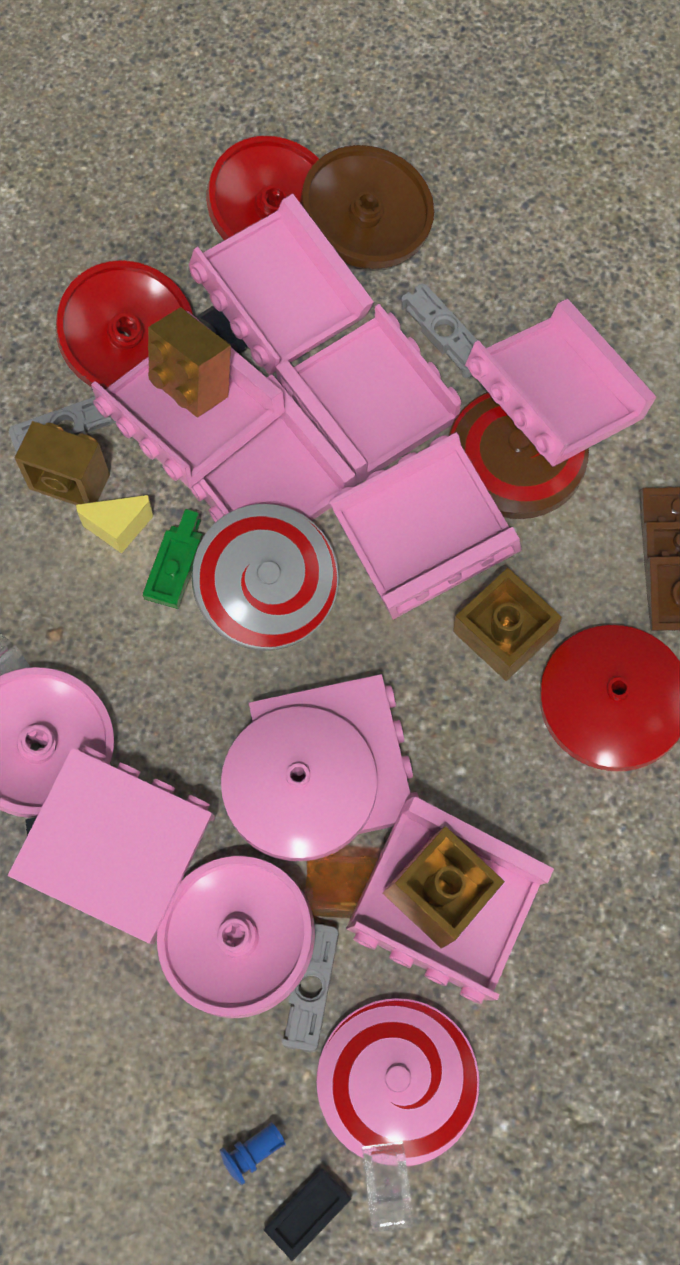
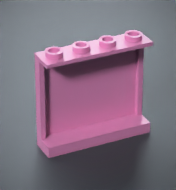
[189,194,374,375]
[465,299,656,466]
[276,304,461,485]
[91,311,285,489]
[190,374,356,523]
[329,432,521,620]
[249,674,419,834]
[8,746,215,944]
[346,796,554,1004]

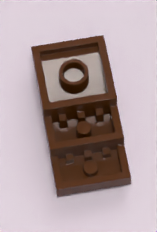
[640,487,680,631]

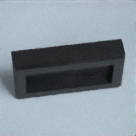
[263,1168,352,1261]

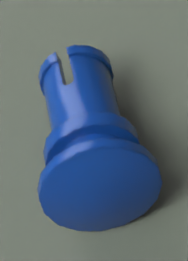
[219,1122,286,1185]

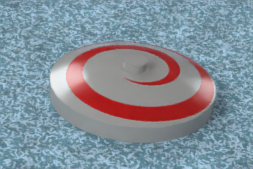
[191,504,339,651]

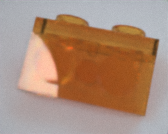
[305,854,379,919]

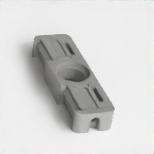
[401,284,478,378]
[8,397,116,453]
[282,924,338,1053]

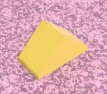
[76,495,153,554]

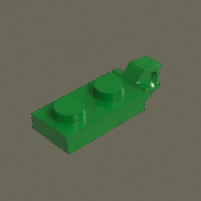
[142,509,203,609]

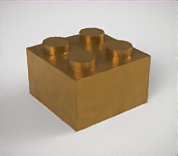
[148,307,231,418]
[14,421,110,505]
[453,567,562,681]
[382,826,505,949]

